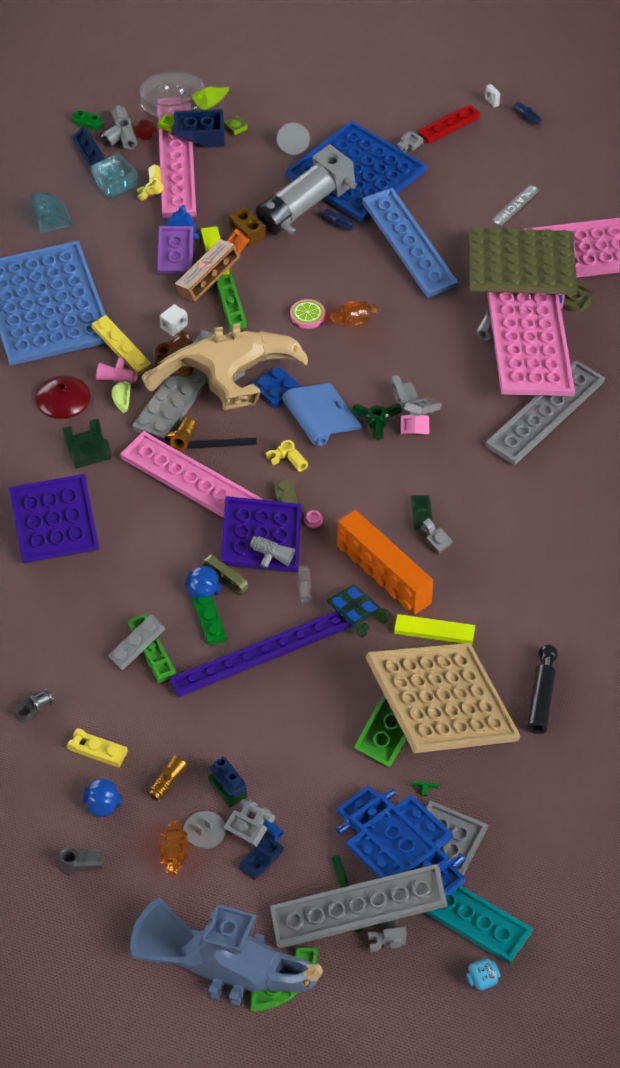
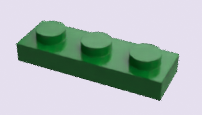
[192,596,227,646]

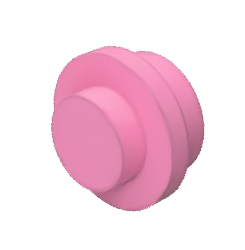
[304,510,323,529]

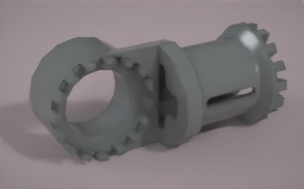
[15,687,55,723]

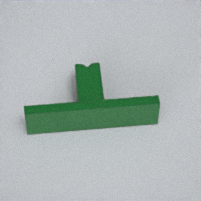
[412,781,439,797]

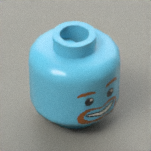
[466,958,501,991]

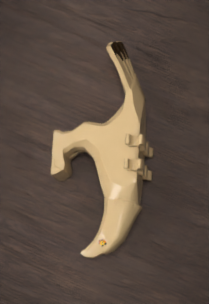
[142,323,308,410]

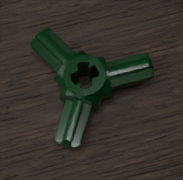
[351,403,402,441]

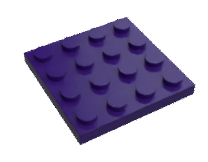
[9,474,99,564]
[221,496,301,573]

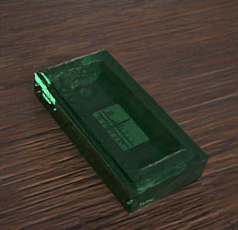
[410,495,433,529]

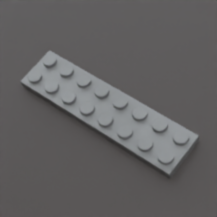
[132,330,215,443]
[485,360,605,466]
[270,864,448,949]

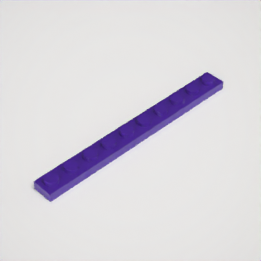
[170,606,358,698]

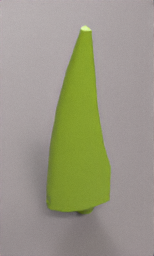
[191,86,230,110]

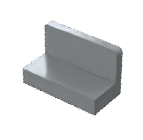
[391,375,419,415]

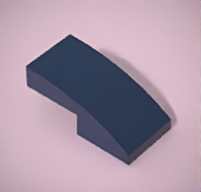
[239,836,284,880]

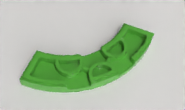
[251,948,318,1011]

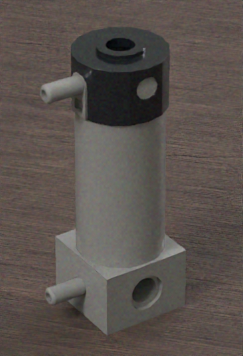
[256,144,356,235]

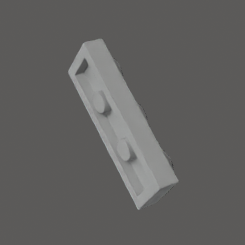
[404,397,442,416]
[108,614,166,671]

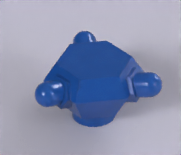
[165,205,199,241]

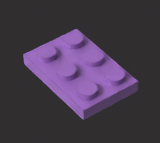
[157,226,194,274]

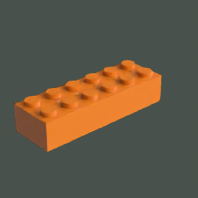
[337,509,434,616]

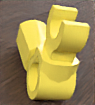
[137,164,164,201]
[266,440,308,472]

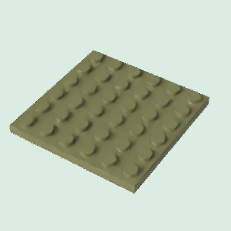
[469,227,577,295]

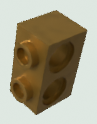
[229,207,266,247]

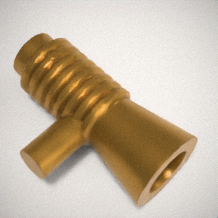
[167,417,196,451]
[148,756,188,801]

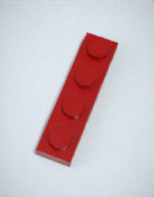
[418,105,480,144]

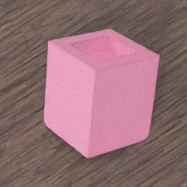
[401,415,429,435]

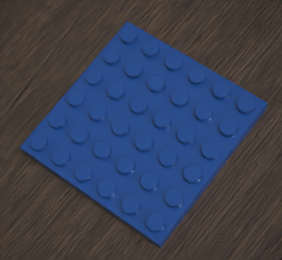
[285,121,427,222]

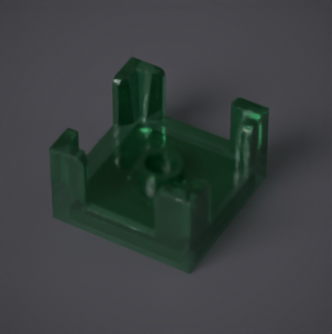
[63,418,111,469]

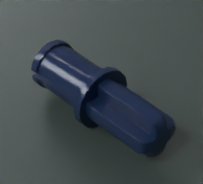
[513,101,542,125]
[322,208,354,230]

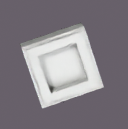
[485,84,500,108]

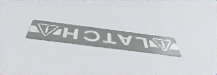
[491,184,540,226]

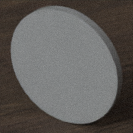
[277,123,310,156]
[184,811,226,849]

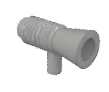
[250,536,295,568]

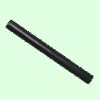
[186,437,257,449]

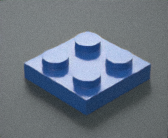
[251,366,302,409]

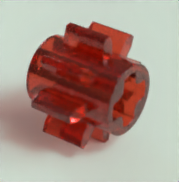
[135,120,156,140]

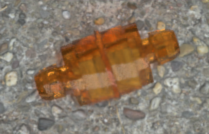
[330,300,379,327]
[159,820,189,877]

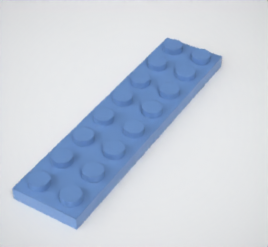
[362,188,458,298]

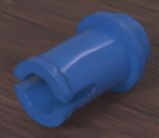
[262,821,284,841]

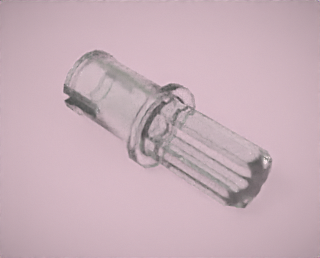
[297,565,312,603]

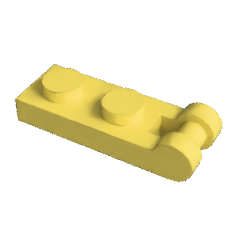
[67,728,128,768]

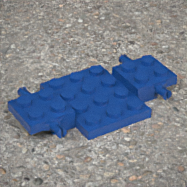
[336,785,466,897]

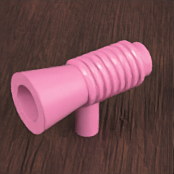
[96,358,138,385]

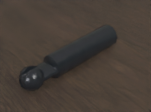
[527,644,558,734]

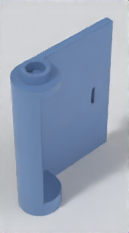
[282,383,362,446]

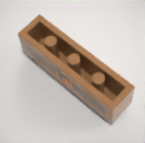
[175,239,240,302]

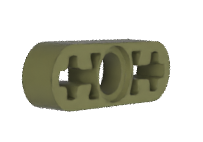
[202,554,249,595]

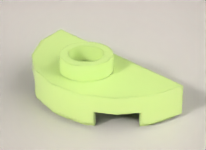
[112,381,131,413]

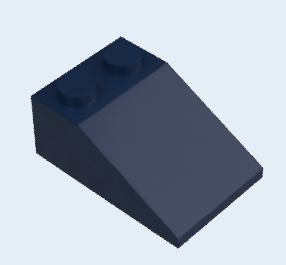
[174,109,225,147]

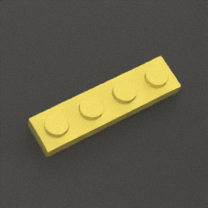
[91,315,151,375]

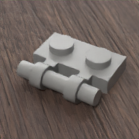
[223,799,275,847]

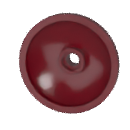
[35,376,90,419]

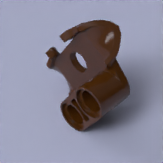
[154,331,194,381]

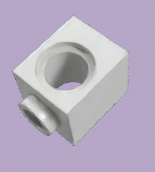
[159,304,188,336]

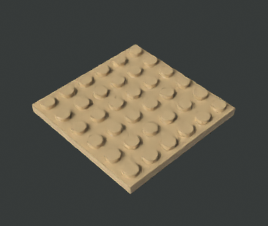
[365,643,521,753]

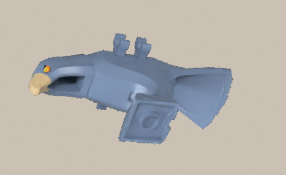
[129,897,323,1006]

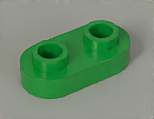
[72,110,103,131]

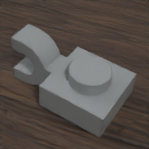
[396,131,423,153]
[420,518,453,555]
[368,927,407,952]

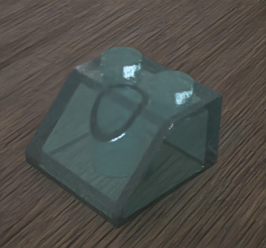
[90,152,138,200]
[30,192,73,233]

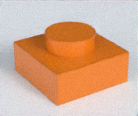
[227,229,250,254]

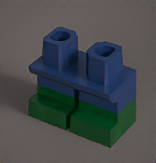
[208,756,247,808]

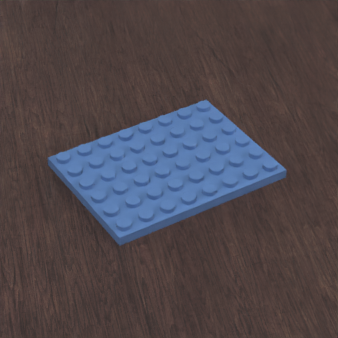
[0,241,106,366]

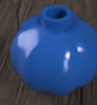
[184,566,222,599]
[83,778,122,817]

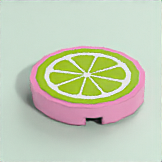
[290,299,325,329]

